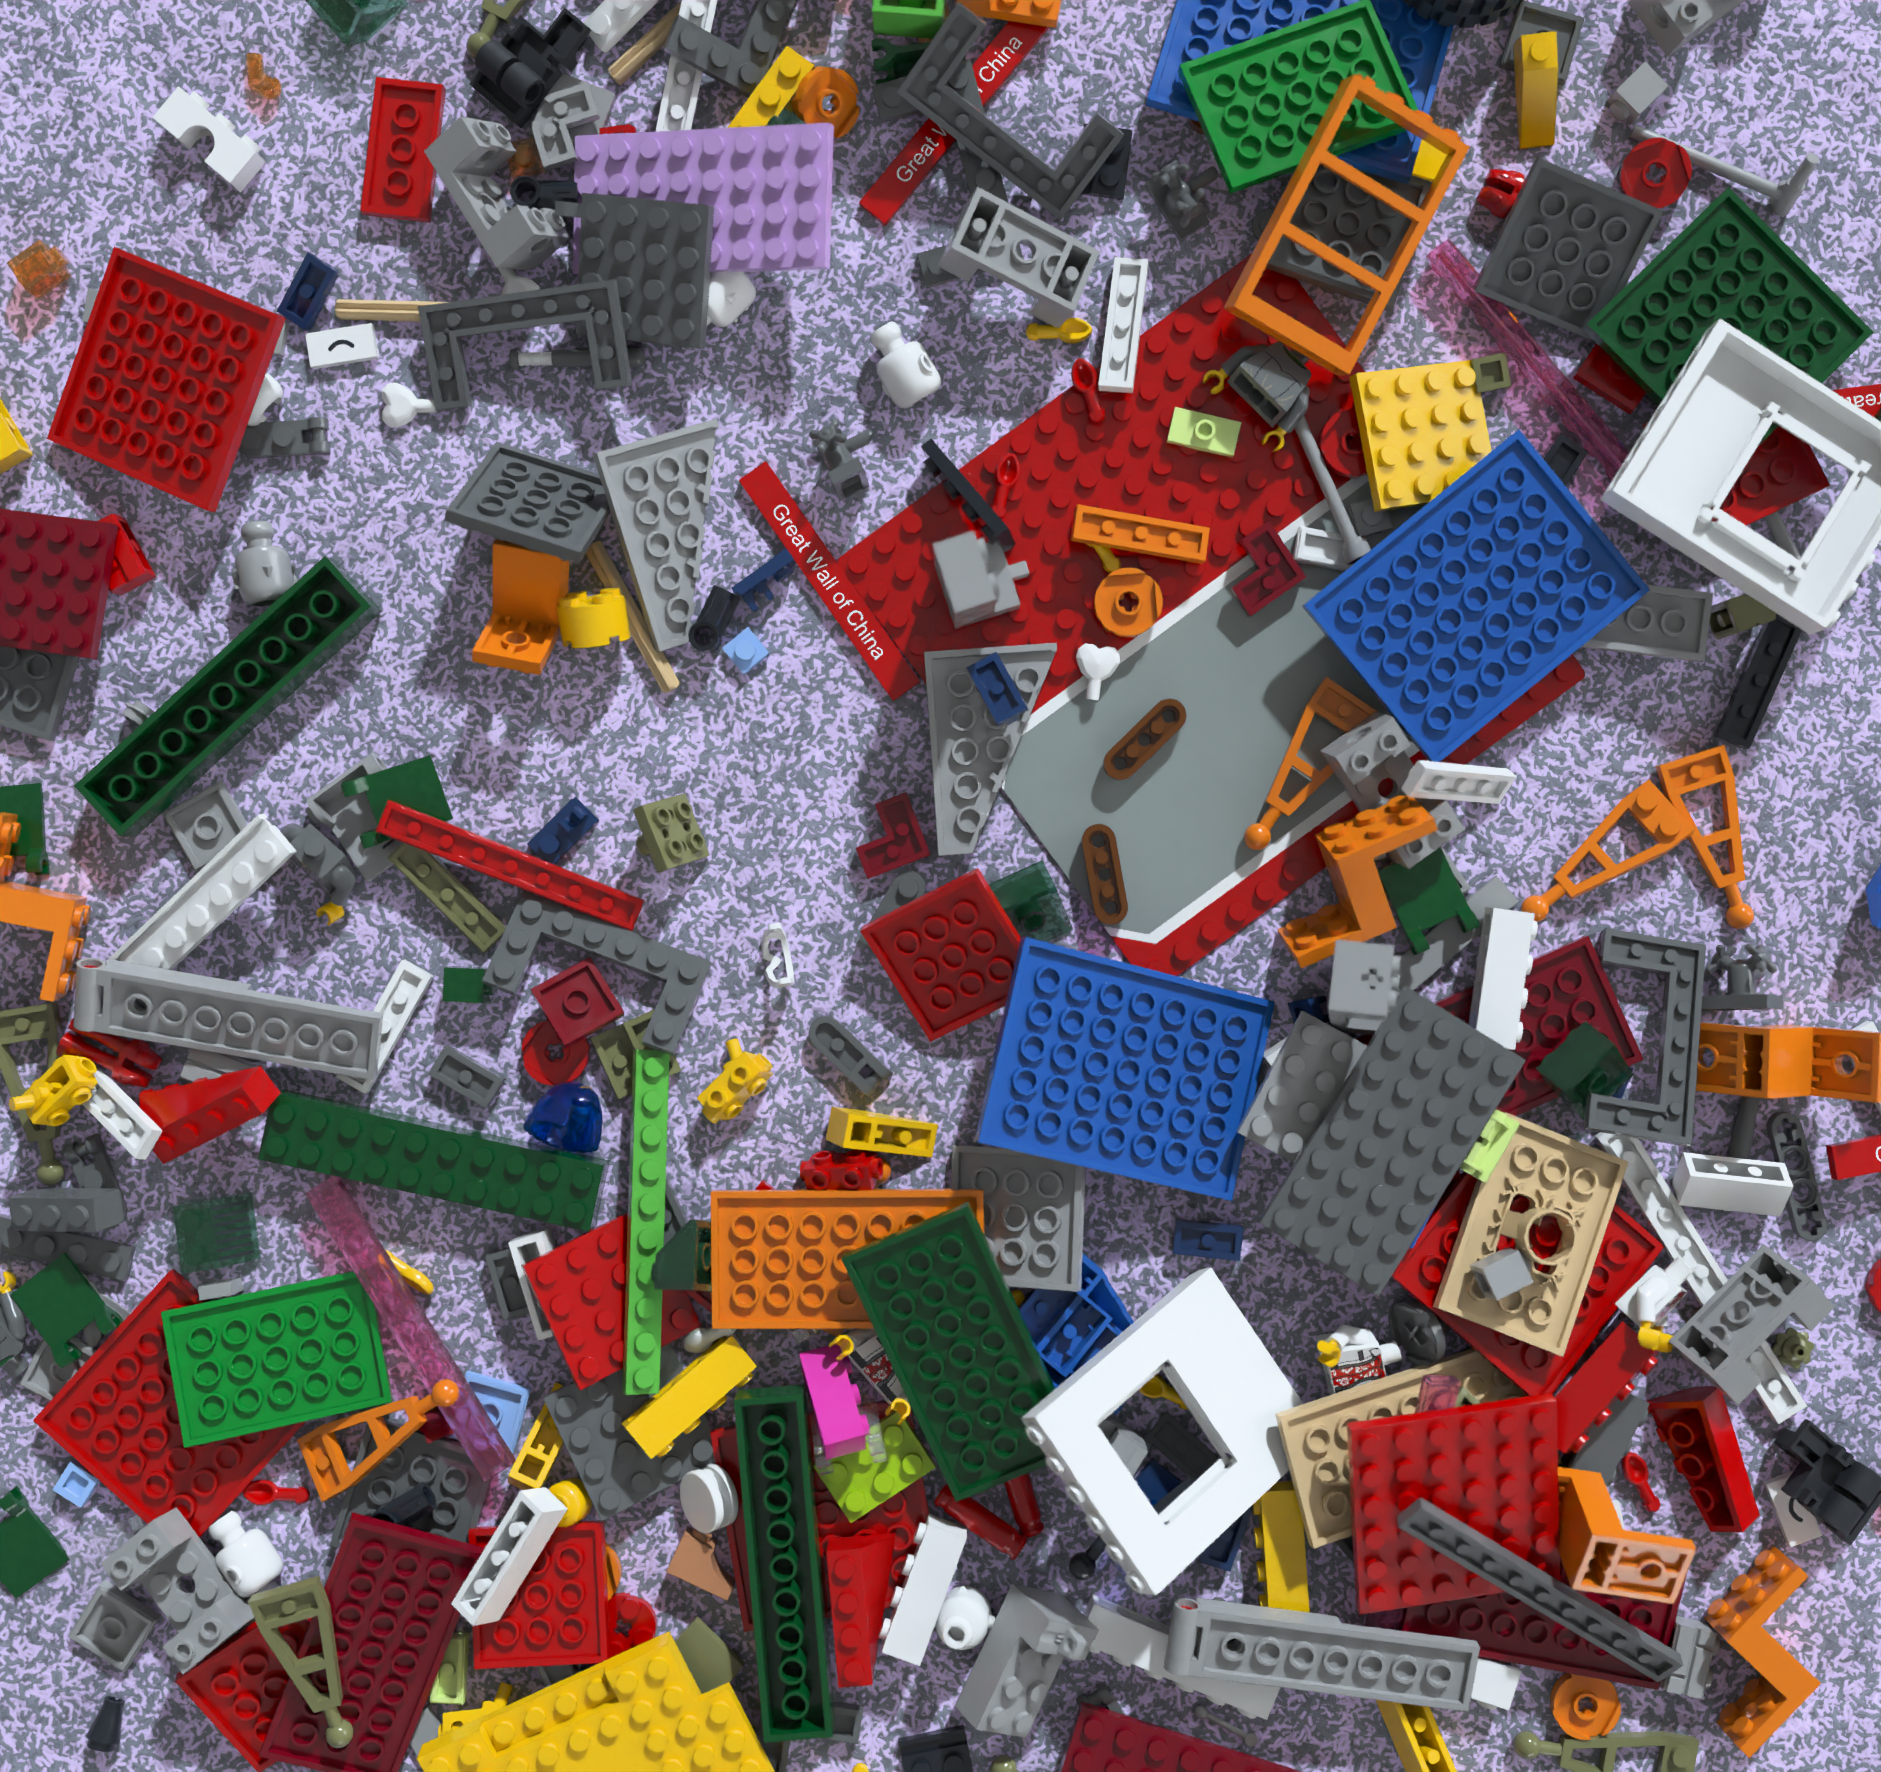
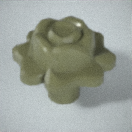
[1772,1327,1814,1369]

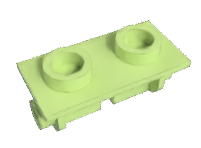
[1459,1109,1520,1183]

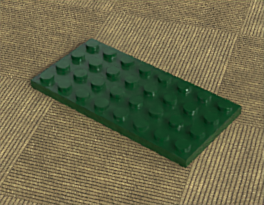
[841,1202,1055,1502]

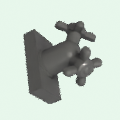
[1144,160,1218,242]
[809,419,874,501]
[1702,943,1783,1011]

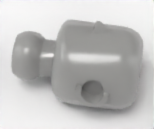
[232,521,298,606]

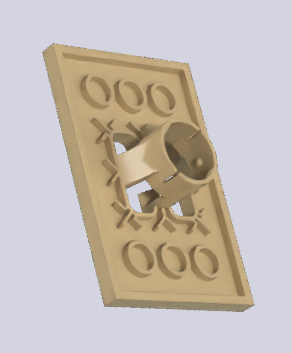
[1433,1112,1629,1357]

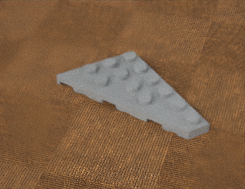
[593,419,719,652]
[924,643,1057,856]

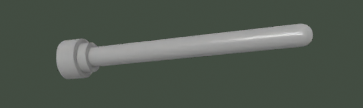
[1295,416,1371,565]

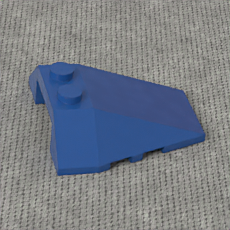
[1018,1254,1134,1415]

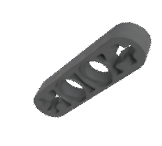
[1767,1111,1827,1241]

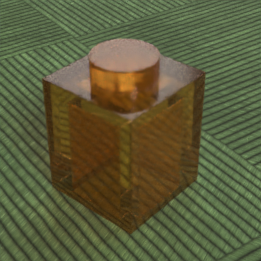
[7,239,72,299]

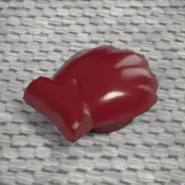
[419,1406,455,1444]

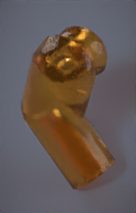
[245,53,281,99]

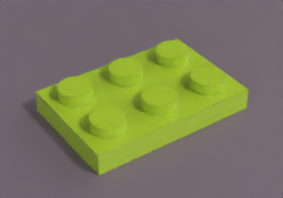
[814,1410,936,1523]

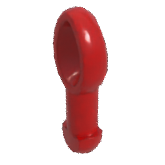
[1071,358,1106,424]
[990,453,1020,519]
[1621,1451,1660,1512]
[243,1479,310,1505]

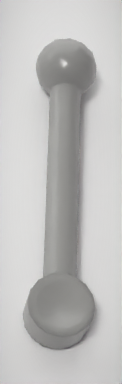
[1195,1705,1258,1747]

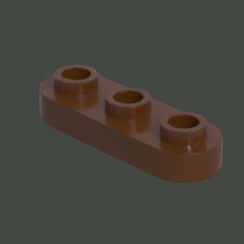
[1103,699,1187,781]
[1081,824,1128,925]

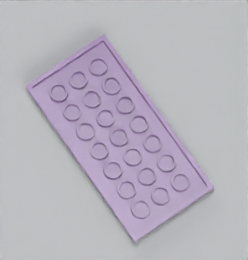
[573,123,834,276]

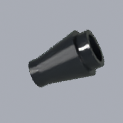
[86,1696,125,1752]

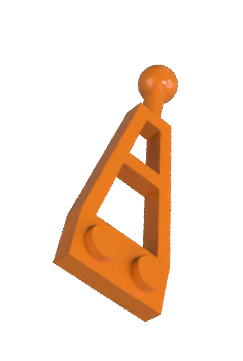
[1244,677,1378,850]
[1655,745,1754,929]
[1521,779,1695,922]
[297,1379,459,1502]

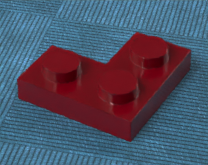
[1230,521,1306,617]
[856,792,931,879]

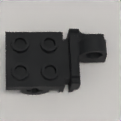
[470,7,592,128]
[1774,1419,1881,1545]

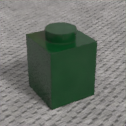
[443,966,496,1003]

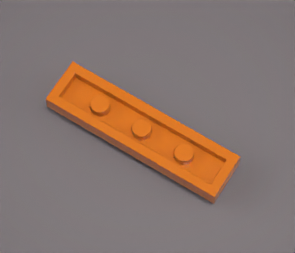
[1070,504,1210,564]

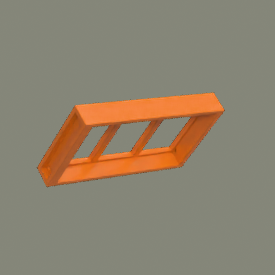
[1223,74,1470,376]

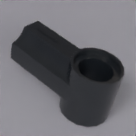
[510,175,578,210]
[688,585,741,654]
[370,1482,438,1527]

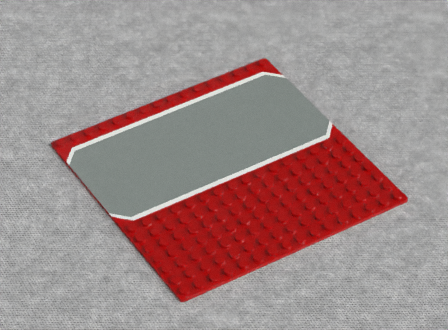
[838,254,1585,976]

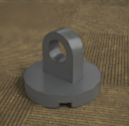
[1388,1298,1451,1366]

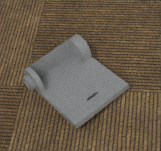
[305,752,403,882]

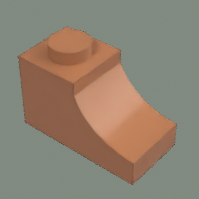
[666,1526,735,1601]

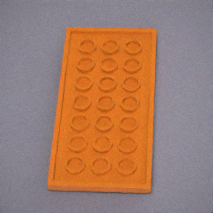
[711,1189,984,1329]

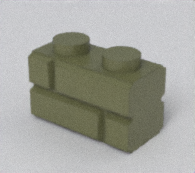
[1709,594,1777,640]

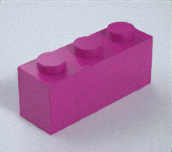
[799,1344,870,1460]

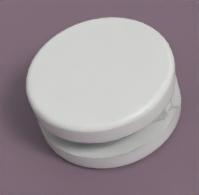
[680,1464,738,1534]

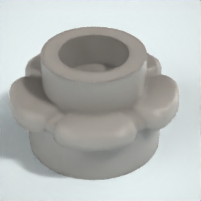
[121,700,154,727]

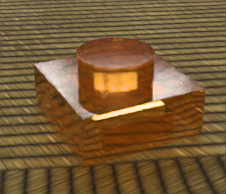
[508,137,546,180]

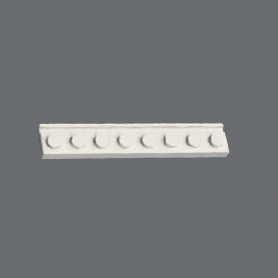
[105,813,297,970]

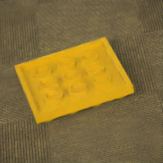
[1350,360,1491,512]

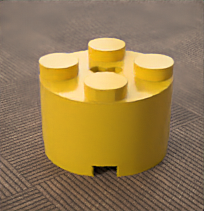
[556,588,631,648]

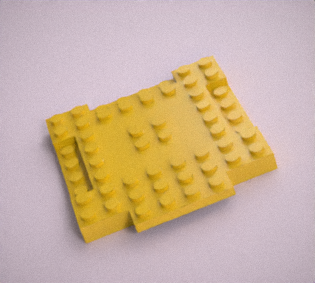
[417,1631,775,1772]

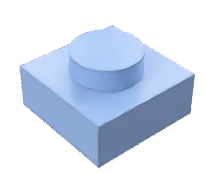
[722,627,770,675]
[53,1459,100,1508]

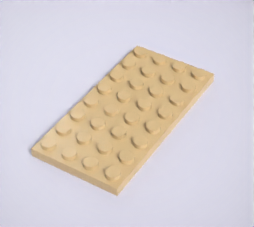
[1275,1348,1561,1549]

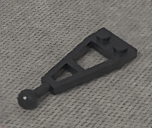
[1069,1411,1219,1581]

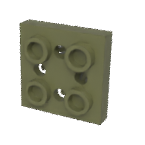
[633,793,710,873]

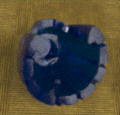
[523,1082,603,1153]

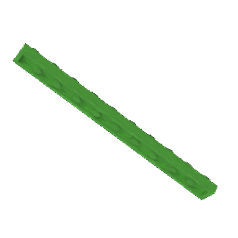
[622,1049,669,1395]

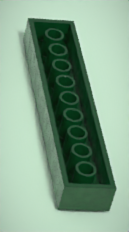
[74,556,382,837]
[258,1089,610,1232]
[734,1384,835,1743]

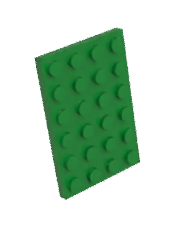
[1178,0,1418,194]
[161,1267,393,1448]

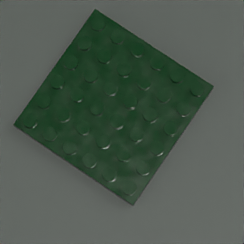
[1582,187,1874,447]

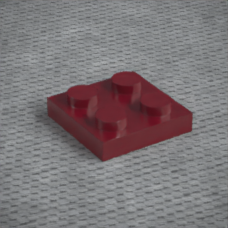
[530,957,624,1049]

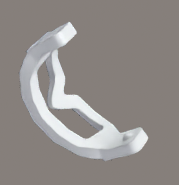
[761,923,795,989]

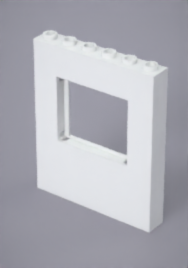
[1600,319,1881,635]
[1021,1267,1303,1595]

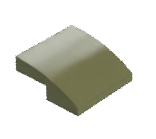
[590,1010,682,1100]
[674,1616,745,1694]

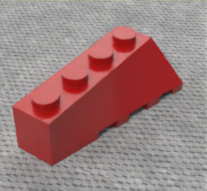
[139,1066,281,1164]
[1555,1321,1659,1454]
[1647,1386,1760,1533]
[826,1533,896,1688]

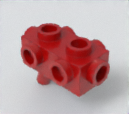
[800,1149,883,1191]

